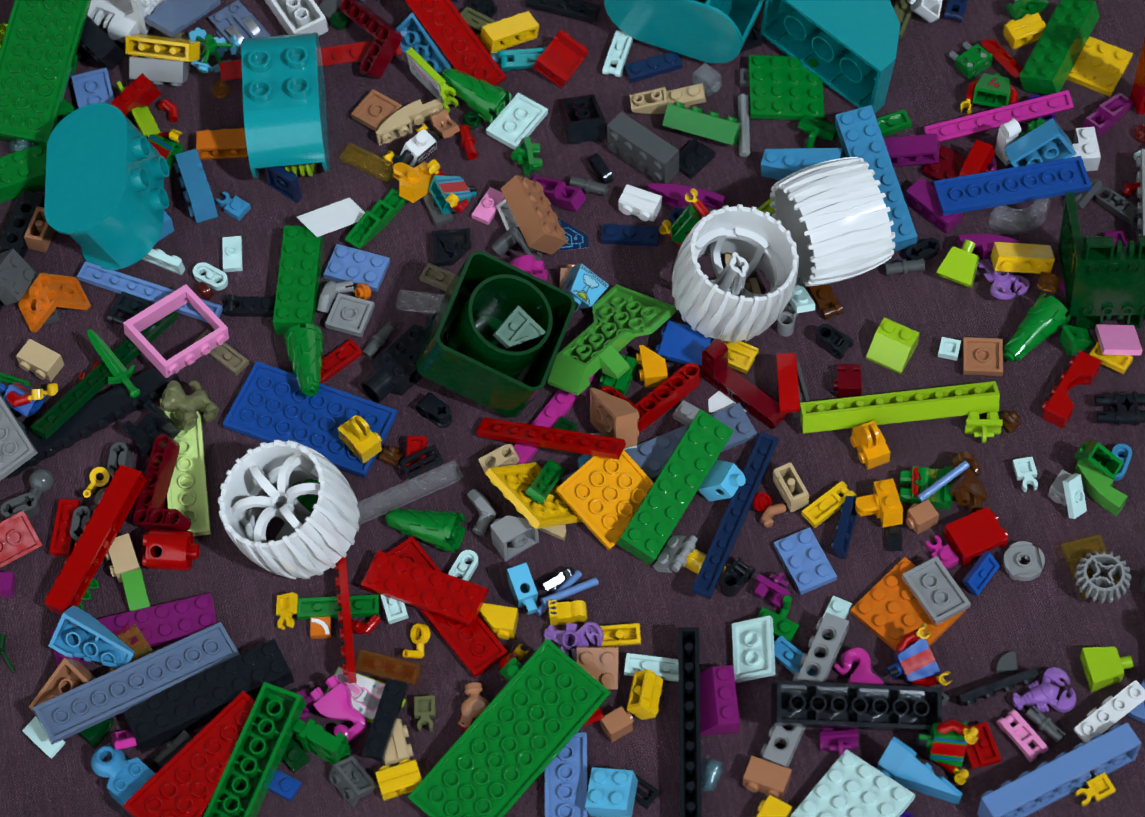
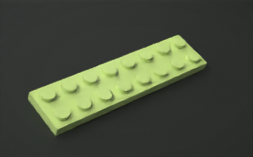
[160,399,211,536]

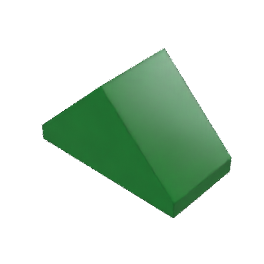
[1059,324,1095,356]

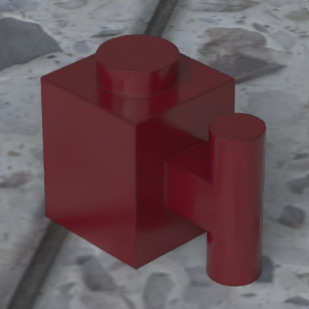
[833,364,862,398]

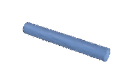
[917,460,970,502]
[535,570,582,616]
[541,577,599,606]

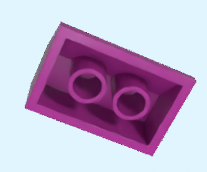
[700,665,740,736]

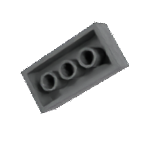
[607,112,679,184]

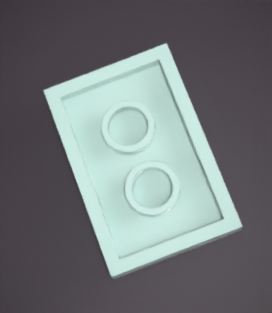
[486,93,548,150]
[732,615,775,683]

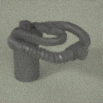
[492,226,543,260]

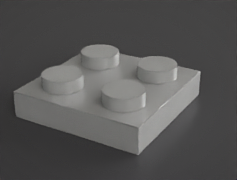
[325,293,375,337]

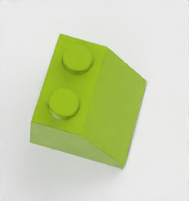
[866,317,919,374]

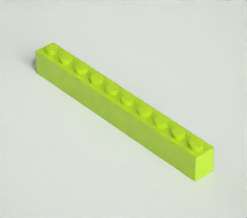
[800,381,1000,433]

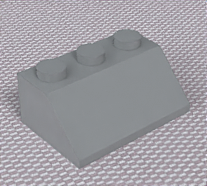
[129,55,191,86]

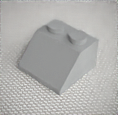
[490,515,539,561]

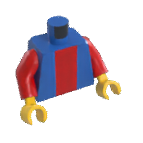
[0,381,58,417]
[887,623,953,686]

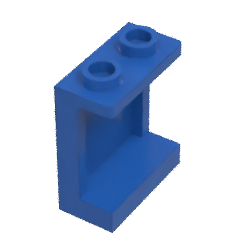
[655,321,714,373]

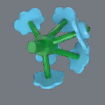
[189,27,239,73]

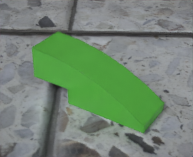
[1074,460,1128,517]

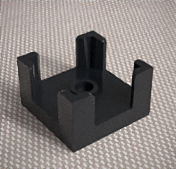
[122,399,181,456]

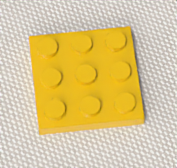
[1066,36,1133,97]

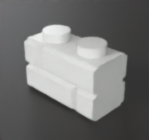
[619,184,662,222]

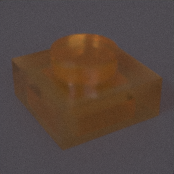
[1037,272,1060,294]

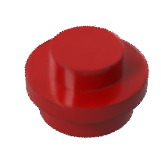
[753,492,772,512]

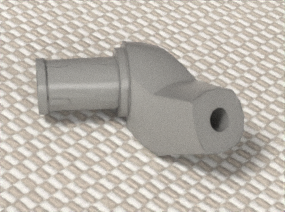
[316,280,355,314]
[467,489,496,536]

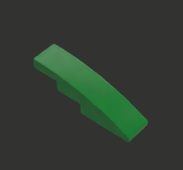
[345,188,408,250]

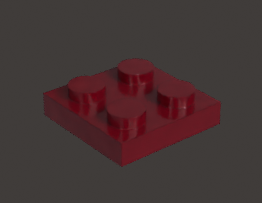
[922,145,966,181]

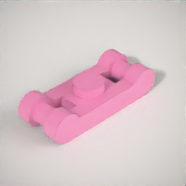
[996,709,1048,763]

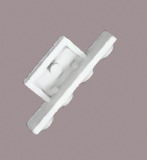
[1074,680,1145,744]

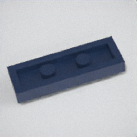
[625,52,682,83]
[601,224,659,247]
[832,496,857,559]

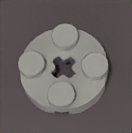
[1003,541,1045,581]

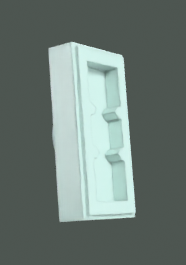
[222,236,243,272]
[1063,473,1087,519]

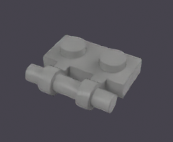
[653,535,698,573]

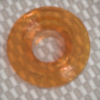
[211,81,230,98]

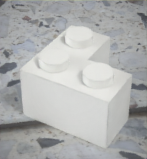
[1070,127,1101,171]

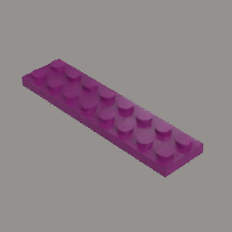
[51,593,217,667]

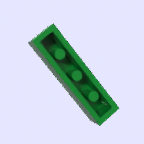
[662,101,742,145]

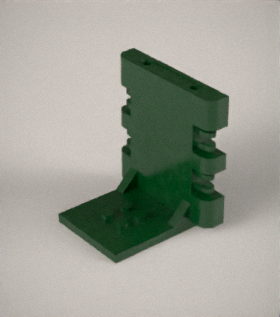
[1058,192,1145,329]

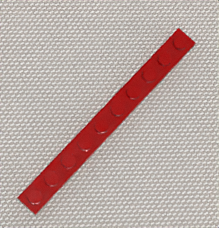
[219,40,402,81]

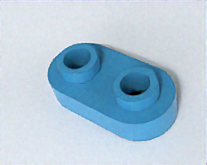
[1111,444,1132,481]

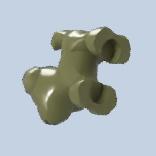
[161,380,219,430]

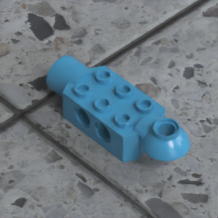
[91,745,156,807]

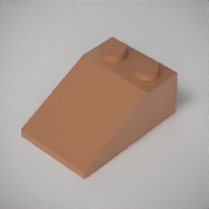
[590,388,639,449]
[29,658,96,711]

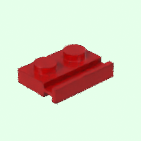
[965,722,1002,770]

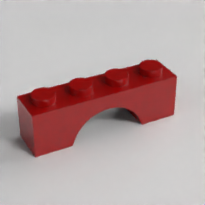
[110,73,161,116]
[1041,350,1102,429]

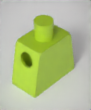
[936,239,979,289]
[1080,647,1133,692]

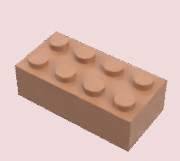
[500,175,568,255]

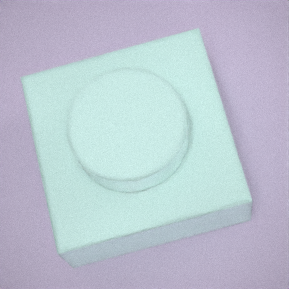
[938,337,961,361]

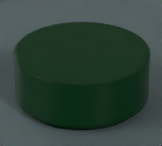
[330,12,349,30]

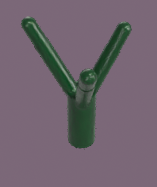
[0,633,16,673]

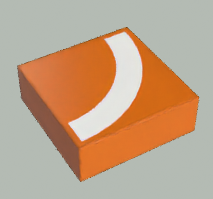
[310,616,332,639]

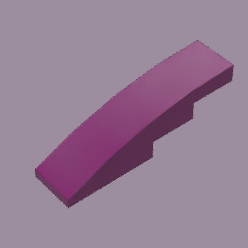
[648,184,726,210]

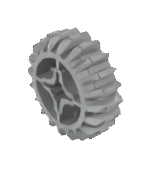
[1074,549,1131,604]

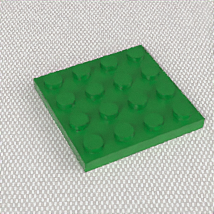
[748,55,824,121]

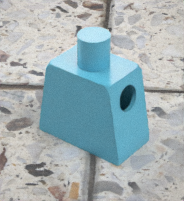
[698,460,746,502]

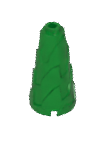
[441,68,512,124]
[1003,293,1071,362]
[284,323,323,397]
[385,508,466,553]

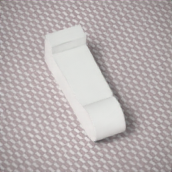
[995,118,1021,165]

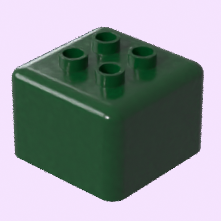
[416,251,575,418]

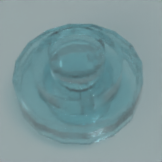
[10,139,37,152]

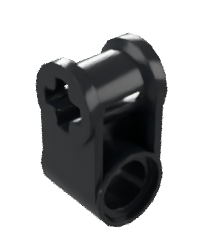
[816,324,854,359]
[415,392,452,428]
[721,557,756,597]

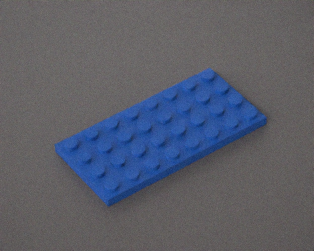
[222,361,398,478]

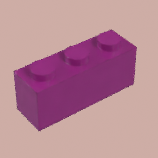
[883,133,940,167]
[905,177,963,234]

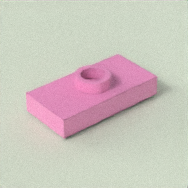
[472,187,505,225]

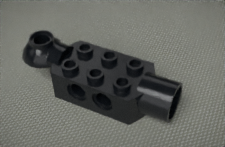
[361,312,437,403]

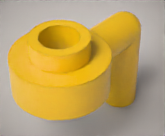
[83,467,110,498]
[402,624,430,659]

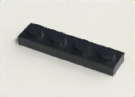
[526,0,600,23]
[955,667,1039,706]
[362,678,408,761]

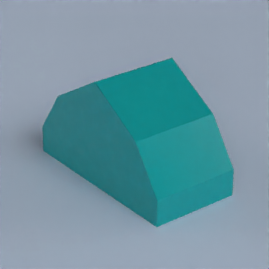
[760,0,900,114]

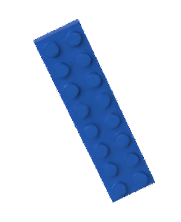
[933,156,1092,216]

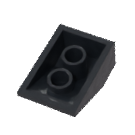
[558,94,606,144]

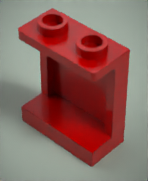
[532,30,589,89]
[944,506,1009,567]

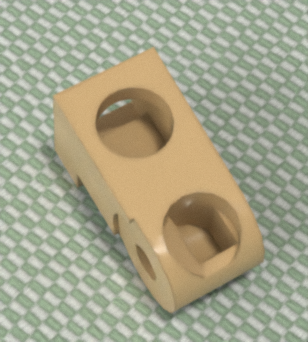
[478,444,519,473]

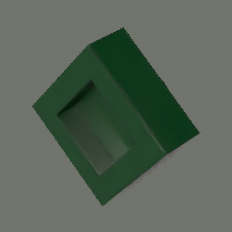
[553,416,578,432]

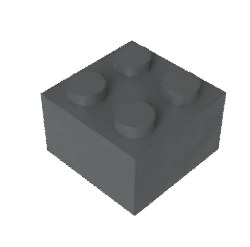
[0,249,38,306]

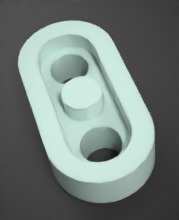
[193,262,228,291]
[448,550,479,581]

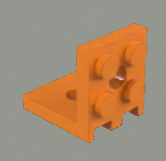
[17,273,91,332]

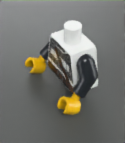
[383,123,439,168]

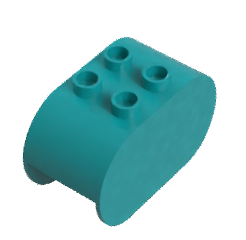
[604,0,765,64]
[241,32,329,178]
[44,103,169,271]

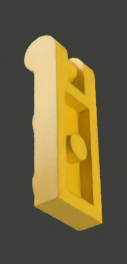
[801,481,857,528]

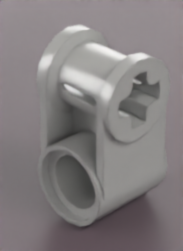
[777,302,798,337]

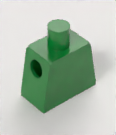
[1074,441,1124,479]

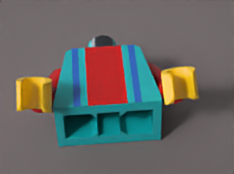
[427,159,477,214]

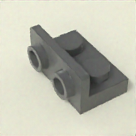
[328,756,378,807]

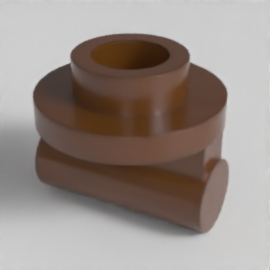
[999,410,1021,434]
[379,445,402,468]

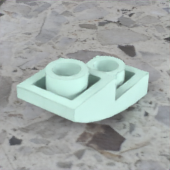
[22,716,66,758]

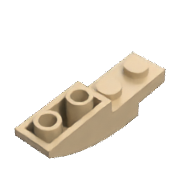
[630,83,706,114]
[376,98,443,146]

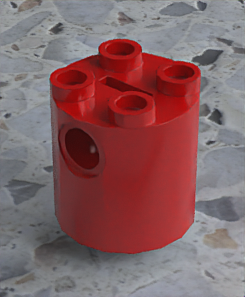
[142,529,200,571]

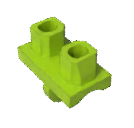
[965,412,1003,443]

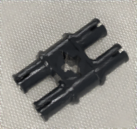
[1094,391,1145,426]

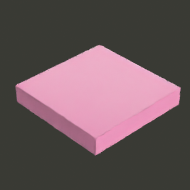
[1095,324,1142,356]

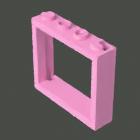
[123,284,229,378]

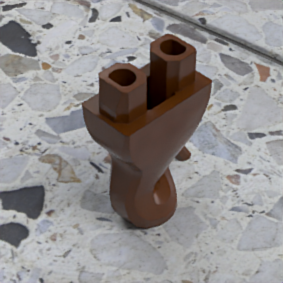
[950,451,987,513]

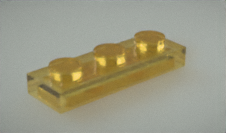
[340,143,395,183]

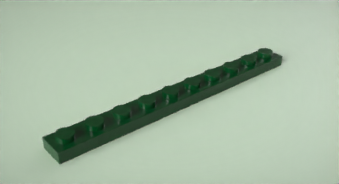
[31,311,179,439]

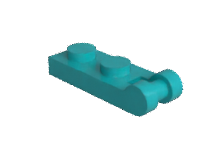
[498,48,546,72]

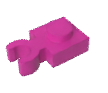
[925,535,960,570]

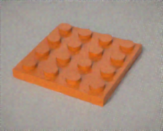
[850,557,966,651]

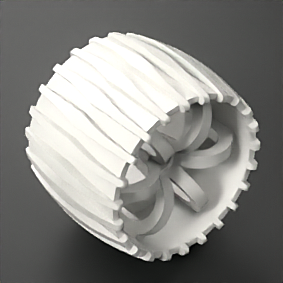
[770,157,896,286]
[672,204,799,343]
[218,440,360,579]

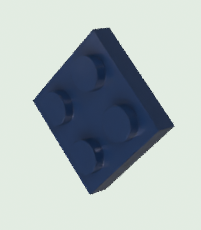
[265,166,302,203]

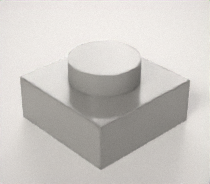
[673,400,700,425]

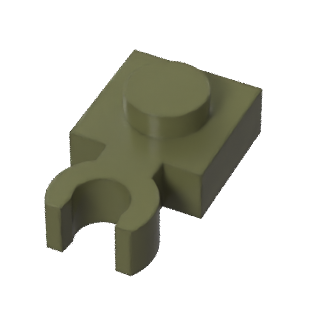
[414,695,436,732]

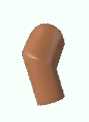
[760,503,786,528]

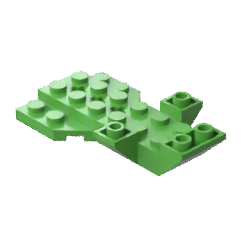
[548,284,676,396]

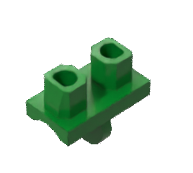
[511,137,543,175]

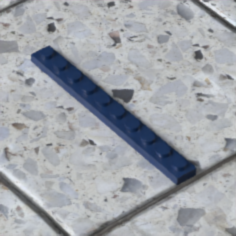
[691,432,779,600]

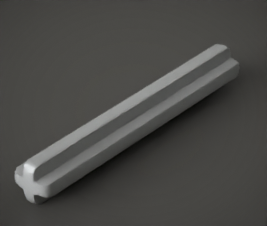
[738,93,750,158]

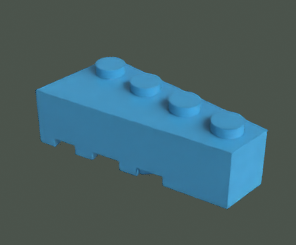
[761,148,843,180]
[173,149,218,223]

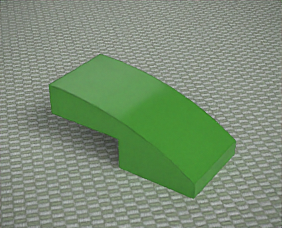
[121,569,150,611]

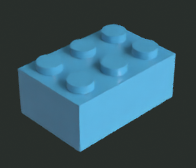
[1004,118,1076,167]

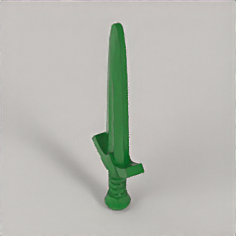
[87,329,140,398]

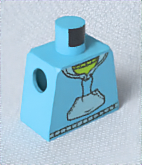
[563,264,609,313]
[507,563,538,615]

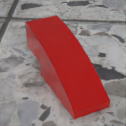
[958,140,996,177]
[776,353,800,413]

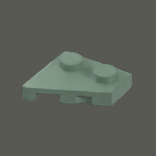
[493,306,546,349]

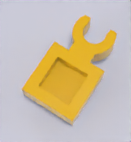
[276,592,298,630]
[1075,772,1116,806]

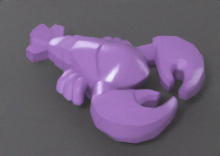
[978,259,1030,300]
[544,621,604,663]
[1012,667,1076,713]

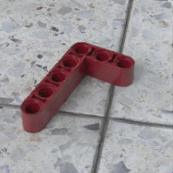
[340,0,402,79]
[701,338,788,429]
[133,434,191,531]

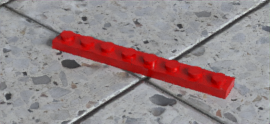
[476,417,626,460]
[335,557,357,683]

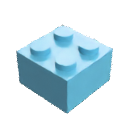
[585,767,638,817]

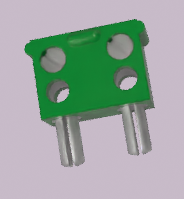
[949,42,993,80]

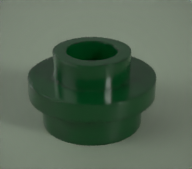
[464,111,482,129]

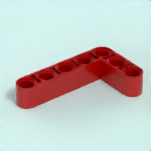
[600,363,701,433]

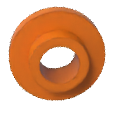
[354,283,371,300]

